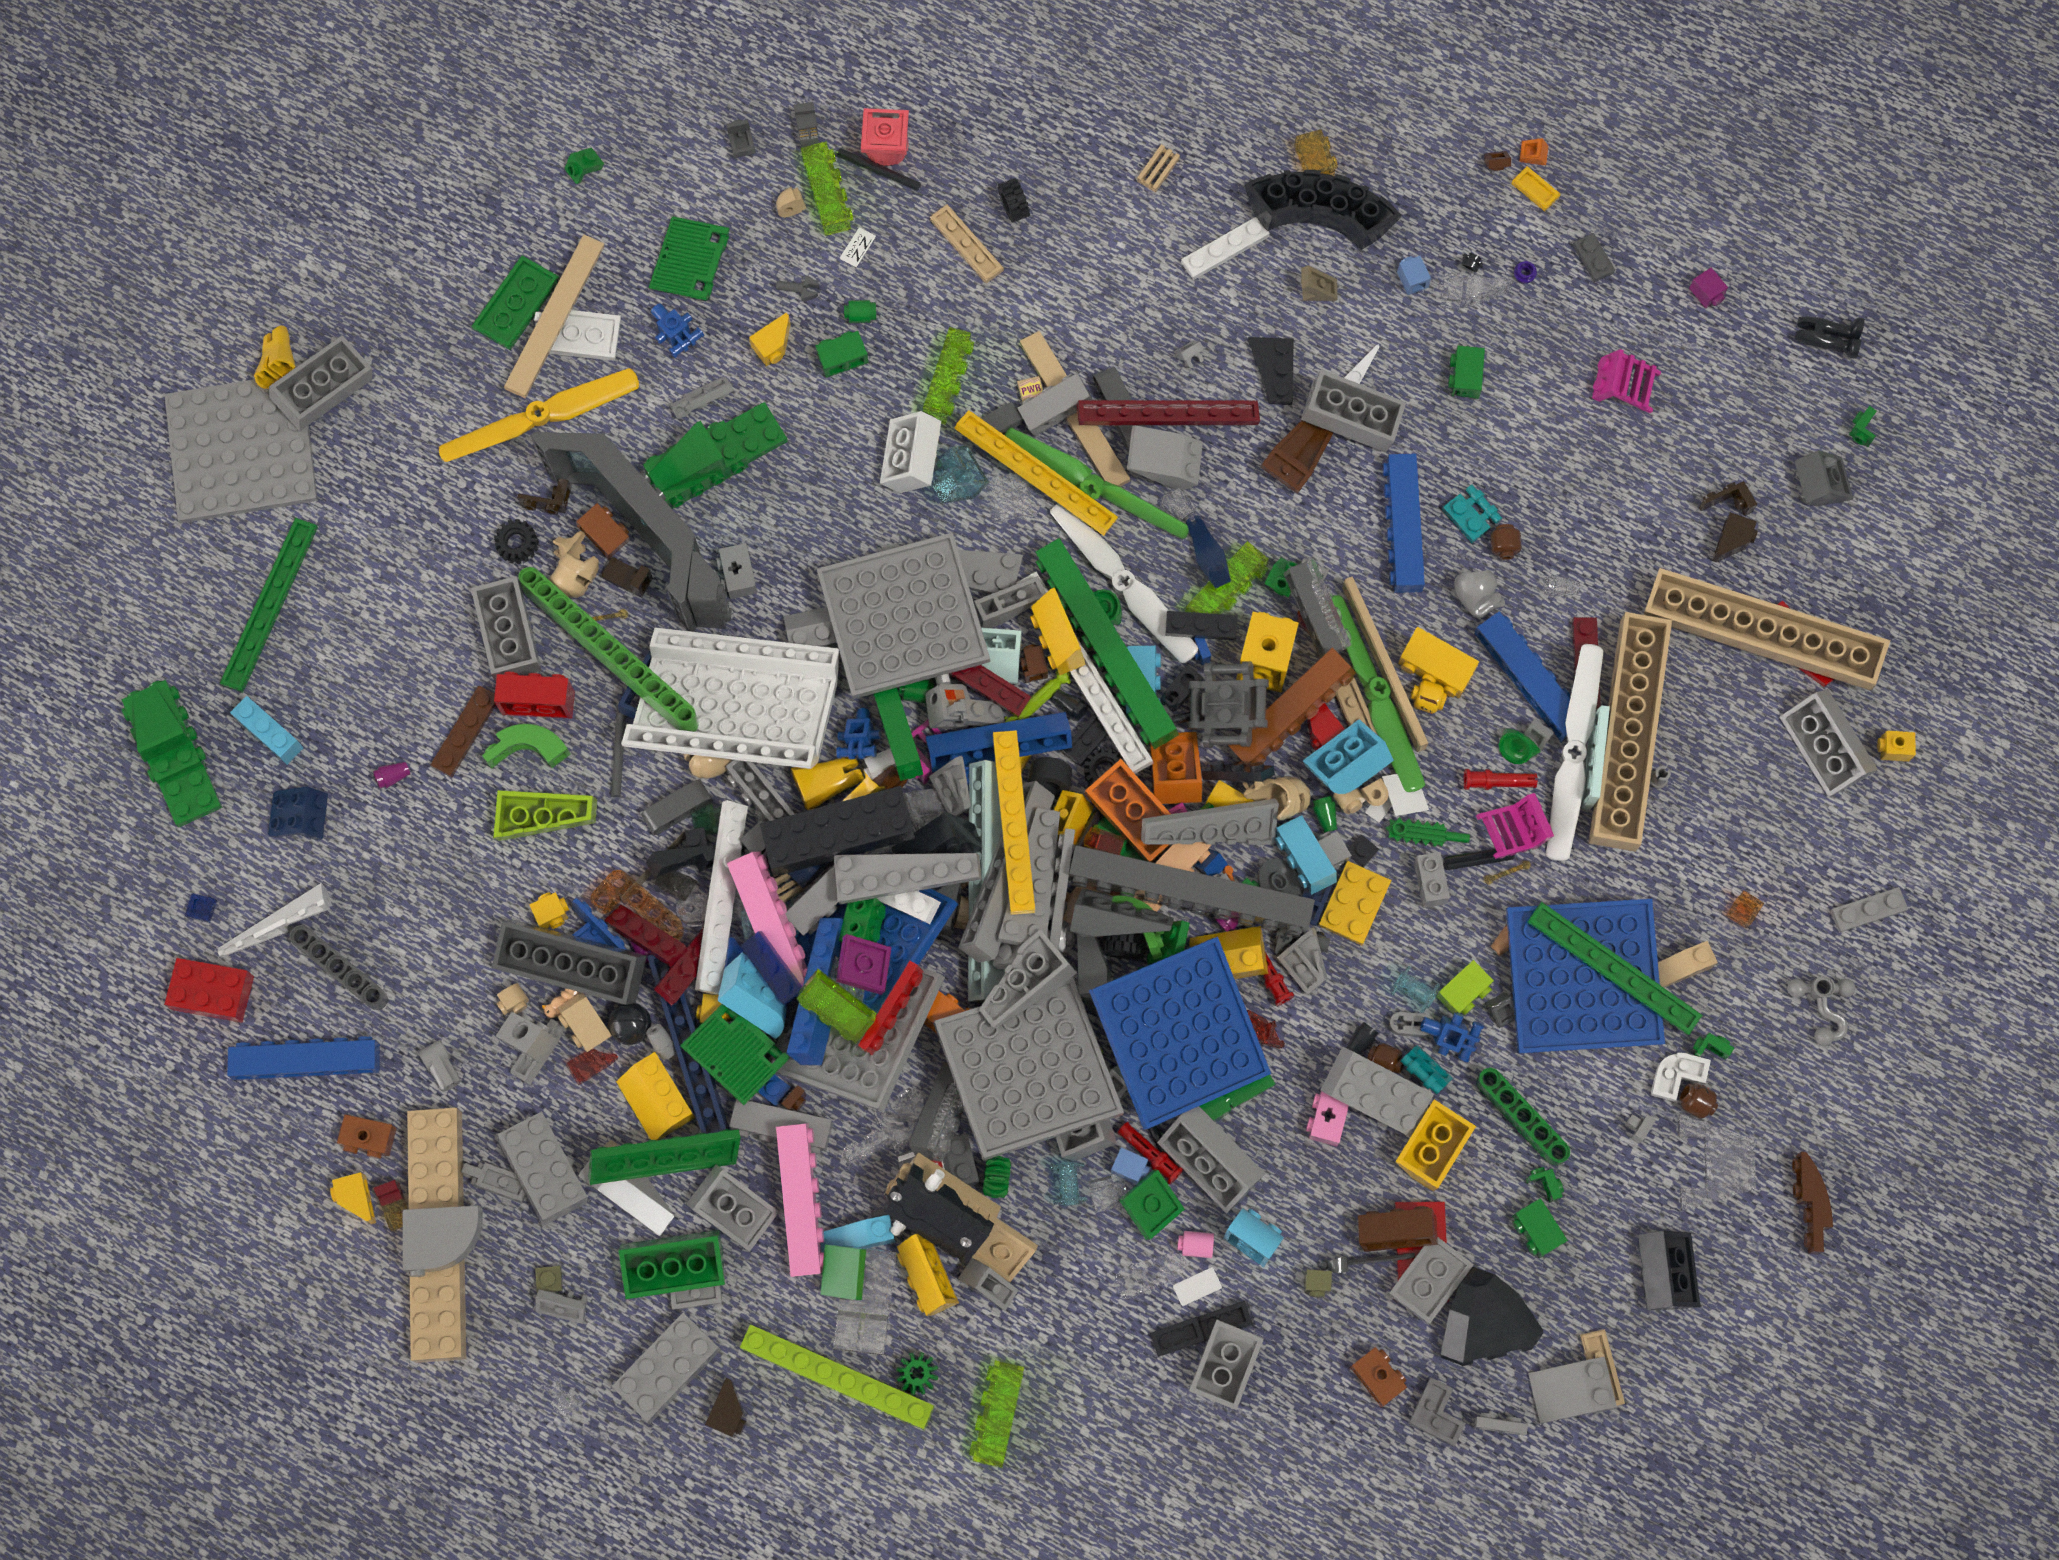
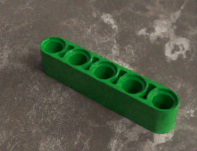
[1476,1068,1570,1166]

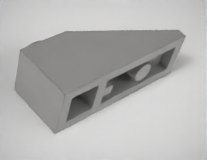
[974,576,1046,628]

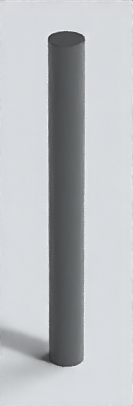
[611,705,626,797]

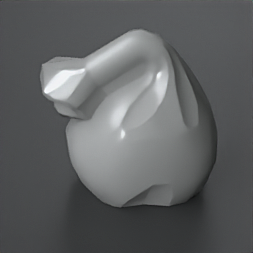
[1454,570,1505,618]

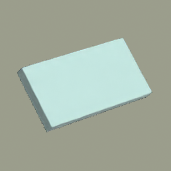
[1581,705,1610,810]

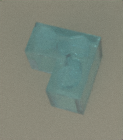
[931,445,989,503]

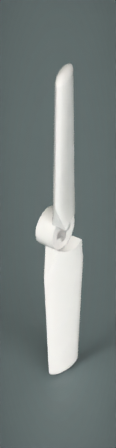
[1050,503,1198,663]
[1546,644,1603,861]

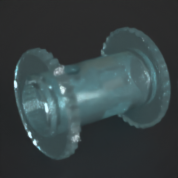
[1391,966,1440,1013]
[1050,1162,1088,1206]

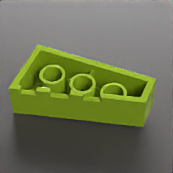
[493,790,597,841]

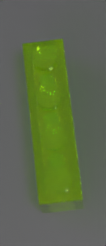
[800,141,854,236]
[1185,541,1269,614]
[969,1360,1025,1469]

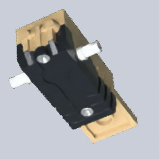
[883,1152,1038,1282]

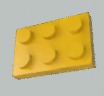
[1318,861,1391,946]

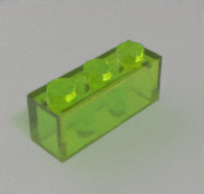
[797,969,877,1043]

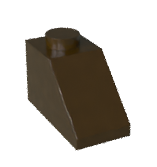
[1712,512,1758,563]
[705,1378,747,1438]

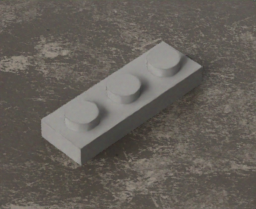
[1830,887,1908,933]

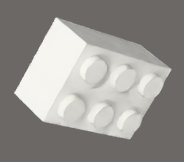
[880,411,941,493]

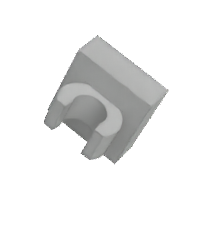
[1174,340,1204,368]
[1524,719,1554,751]
[1625,1114,1656,1144]

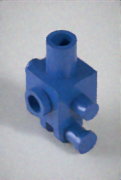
[651,303,704,358]
[836,708,881,760]
[1420,1012,1484,1062]

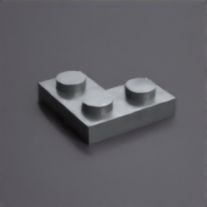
[1408,1377,1466,1447]

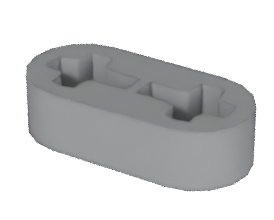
[1389,1012,1434,1037]

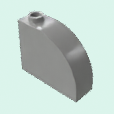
[403,1206,483,1277]

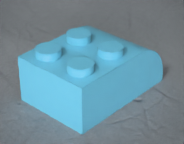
[1303,719,1394,794]
[717,952,789,1039]
[1223,1208,1284,1268]

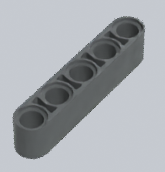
[1093,367,1145,453]
[289,925,388,1010]

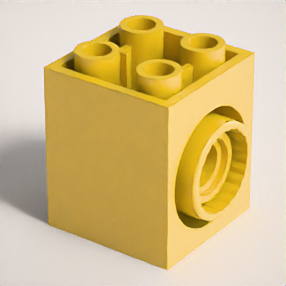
[1236,612,1299,692]

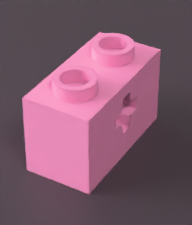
[1306,1091,1349,1147]

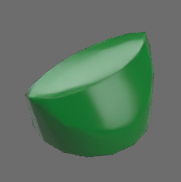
[1093,589,1122,626]
[1499,728,1541,764]

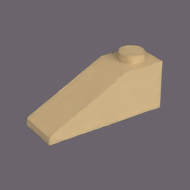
[1658,941,1718,988]

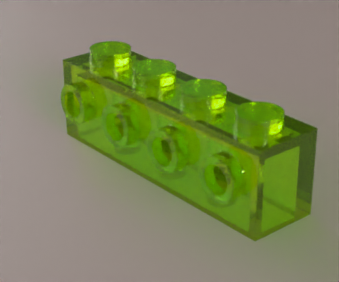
[923,327,975,425]

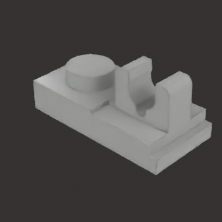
[536,1289,587,1324]

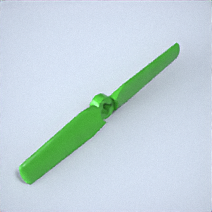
[1005,428,1189,539]
[1327,595,1425,792]

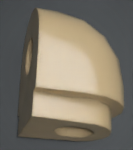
[776,187,806,218]
[1361,778,1389,806]
[954,896,969,929]

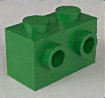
[839,898,886,943]

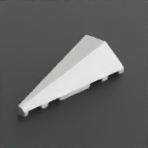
[218,883,332,958]

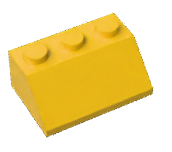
[1030,587,1086,675]
[1398,626,1480,699]
[1189,926,1268,979]
[616,1052,695,1141]
[1395,1099,1476,1192]
[897,1234,959,1316]

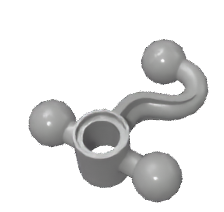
[1787,976,1856,1046]

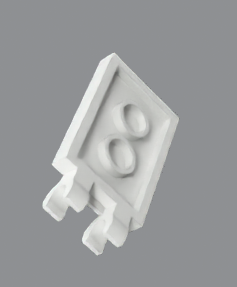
[534,310,621,361]

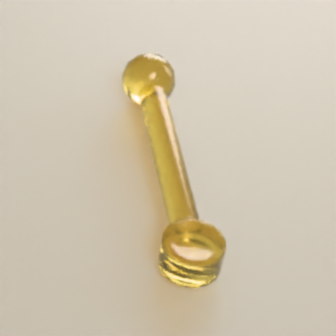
[592,609,628,621]
[1484,860,1531,885]

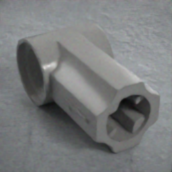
[418,1040,462,1092]

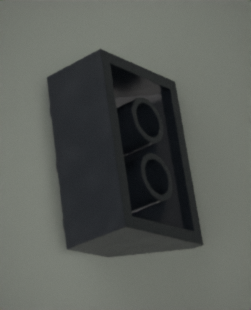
[1638,1231,1701,1310]

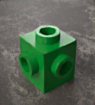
[1264,557,1298,597]

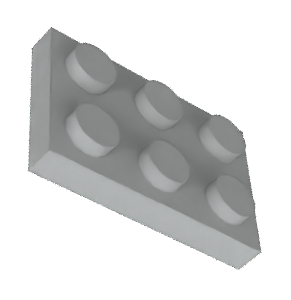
[1389,1237,1474,1325]

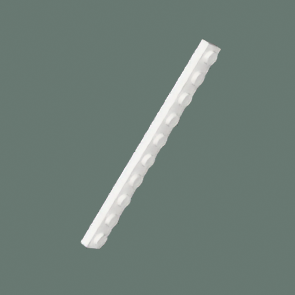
[1016,572,1153,774]

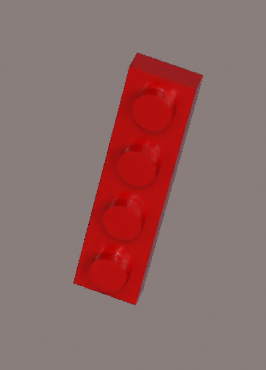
[858,961,923,1055]

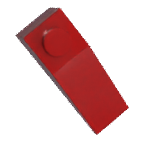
[1307,703,1345,751]

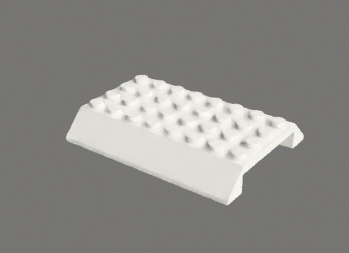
[621,628,840,769]

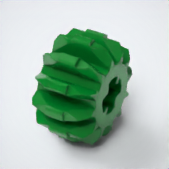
[983,1156,1011,1198]
[896,1352,939,1395]

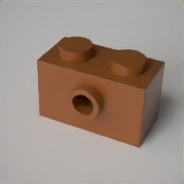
[576,503,629,560]
[337,1115,397,1159]
[1350,1347,1407,1408]

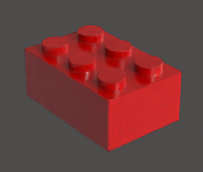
[494,672,575,719]
[164,958,254,1023]

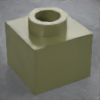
[1304,1269,1332,1298]

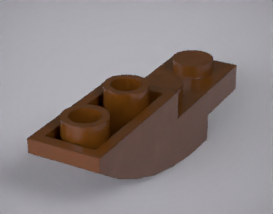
[1792,1152,1833,1255]

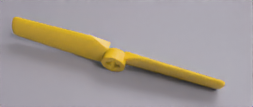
[439,368,639,462]

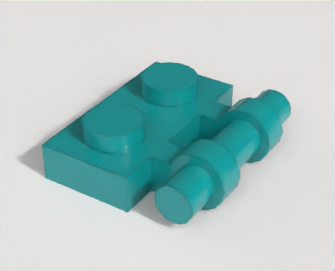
[1442,484,1503,543]
[1400,1045,1453,1095]

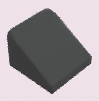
[1485,992,1515,1028]

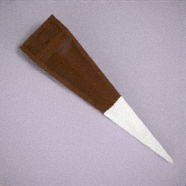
[1260,345,1379,494]

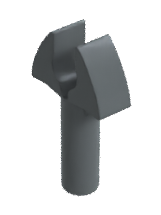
[776,275,820,301]

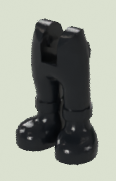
[1795,316,1865,359]

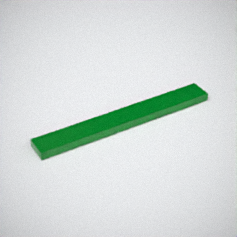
[220,518,318,693]
[1527,902,1703,1035]

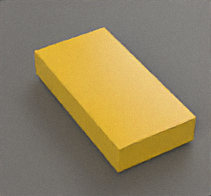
[1511,166,1561,211]

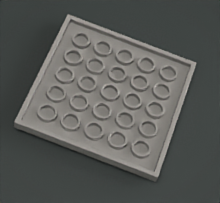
[164,379,318,524]
[817,532,990,699]
[768,967,945,1112]
[934,977,1124,1161]

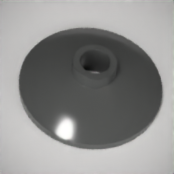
[1258,859,1301,896]

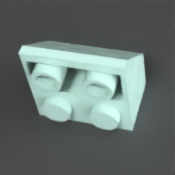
[981,628,1022,684]

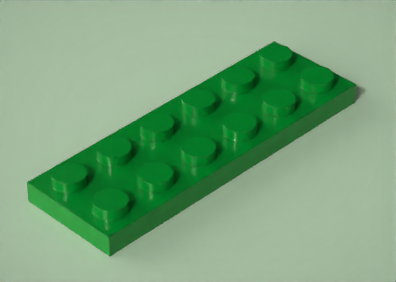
[588,1129,741,1185]

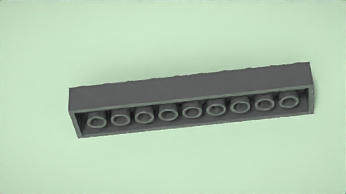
[1068,846,1315,937]

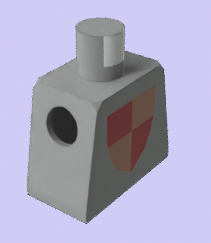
[926,674,970,728]

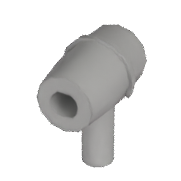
[645,1024,677,1060]

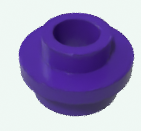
[1514,261,1537,283]

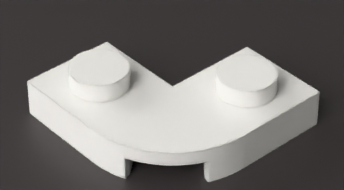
[1651,1053,1711,1102]

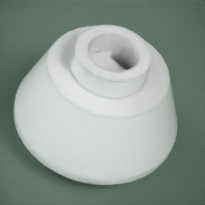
[1048,920,1074,953]

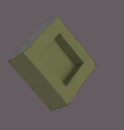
[535,1266,563,1293]

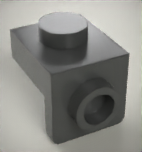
[726,120,756,158]

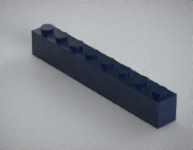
[647,955,730,1134]

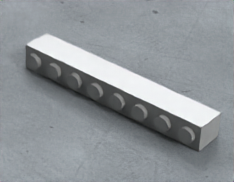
[958,781,1055,963]

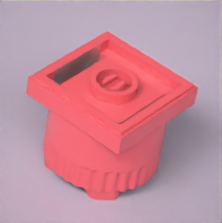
[861,108,909,166]

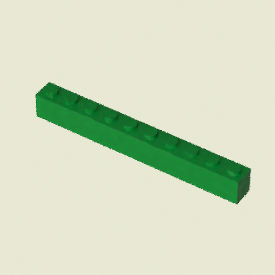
[1035,538,1179,750]

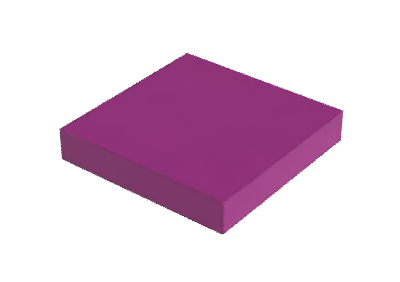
[836,934,891,995]

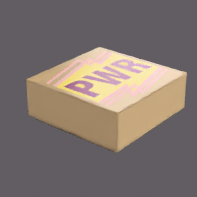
[1017,376,1043,402]

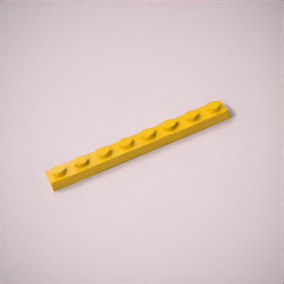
[954,410,1118,536]
[993,730,1035,915]

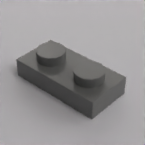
[1572,233,1615,282]

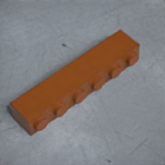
[1228,647,1356,765]

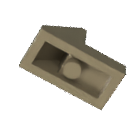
[1301,265,1338,301]

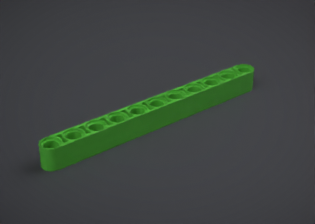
[518,567,699,732]

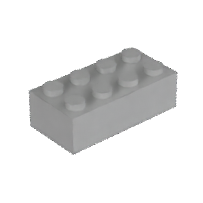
[269,335,372,431]
[1301,369,1406,452]
[471,576,542,682]
[1320,1047,1434,1137]
[1157,1106,1265,1214]
[497,1112,587,1227]
[611,1313,721,1424]

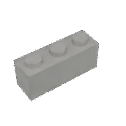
[1018,373,1093,436]

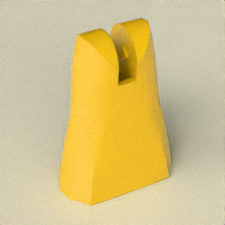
[254,325,295,389]
[791,757,865,811]

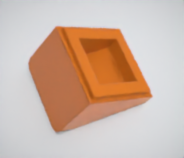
[1519,138,1548,165]

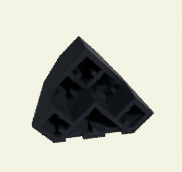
[1441,1267,1543,1366]

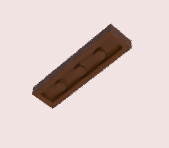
[430,686,496,778]

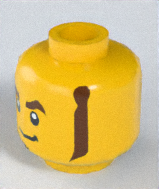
[1410,680,1447,714]

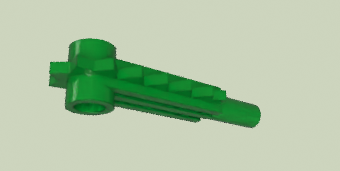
[1385,817,1470,848]

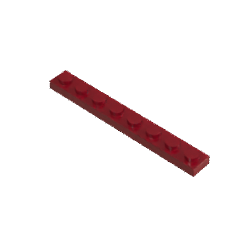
[1077,400,1260,425]

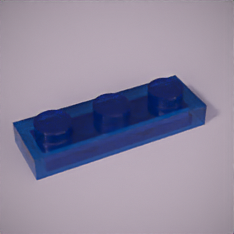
[740,931,803,1005]

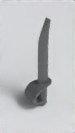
[1321,1253,1415,1273]

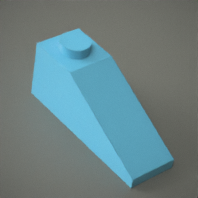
[820,1215,895,1252]

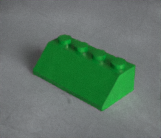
[618,1230,725,1299]

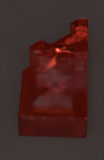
[1247,1010,1285,1049]
[566,1049,618,1085]

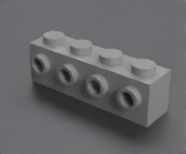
[725,760,794,822]

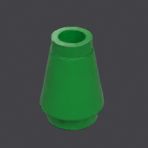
[1312,796,1338,833]

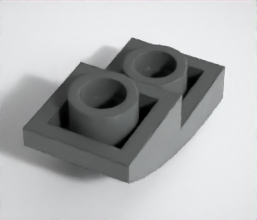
[982,402,1024,433]

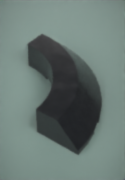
[1245,169,1402,250]

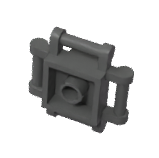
[1187,661,1269,748]

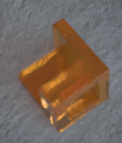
[1725,890,1764,929]

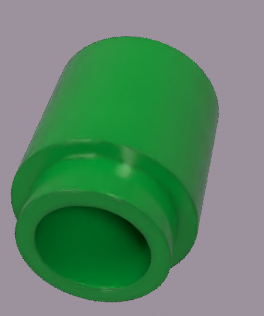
[844,300,876,323]
[899,680,934,703]

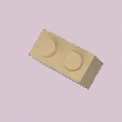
[558,993,612,1052]

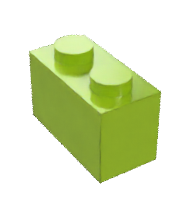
[1436,960,1494,1016]

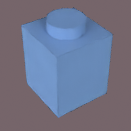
[1397,255,1431,295]
[1111,1147,1150,1185]

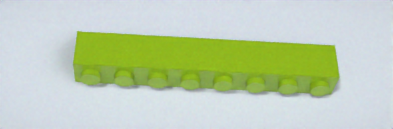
[740,1324,935,1431]

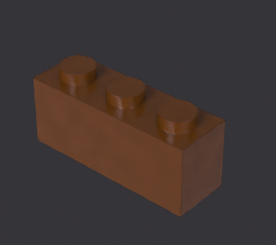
[1358,1206,1438,1252]

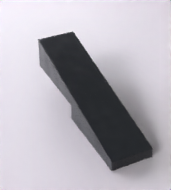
[646,843,746,878]
[1150,1300,1256,1357]

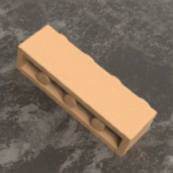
[1134,842,1211,912]

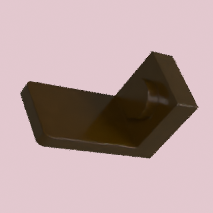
[517,478,571,515]
[1699,481,1758,516]
[601,557,653,598]

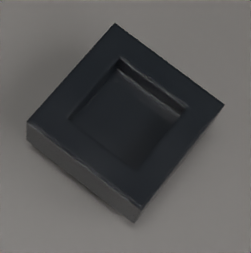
[1348,834,1379,868]

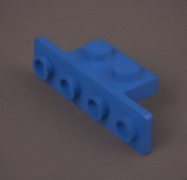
[571,898,627,950]

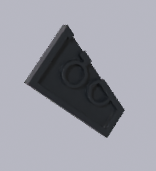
[1248,337,1294,405]

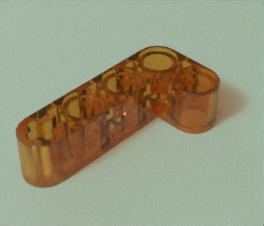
[591,870,685,940]

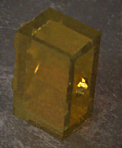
[1294,129,1338,176]

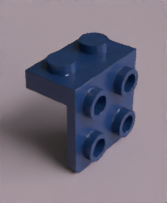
[268,786,328,840]

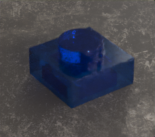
[185,893,217,923]

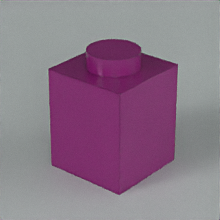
[1689,267,1728,308]

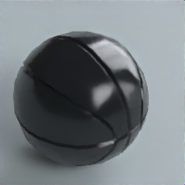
[608,1003,652,1045]

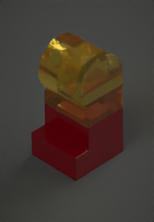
[374,1180,408,1231]

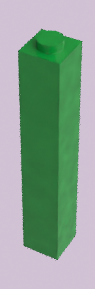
[873,687,923,781]

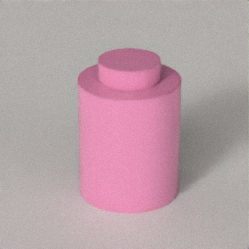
[1177,1231,1214,1258]

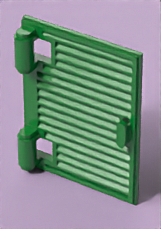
[648,216,730,301]
[680,1004,790,1105]

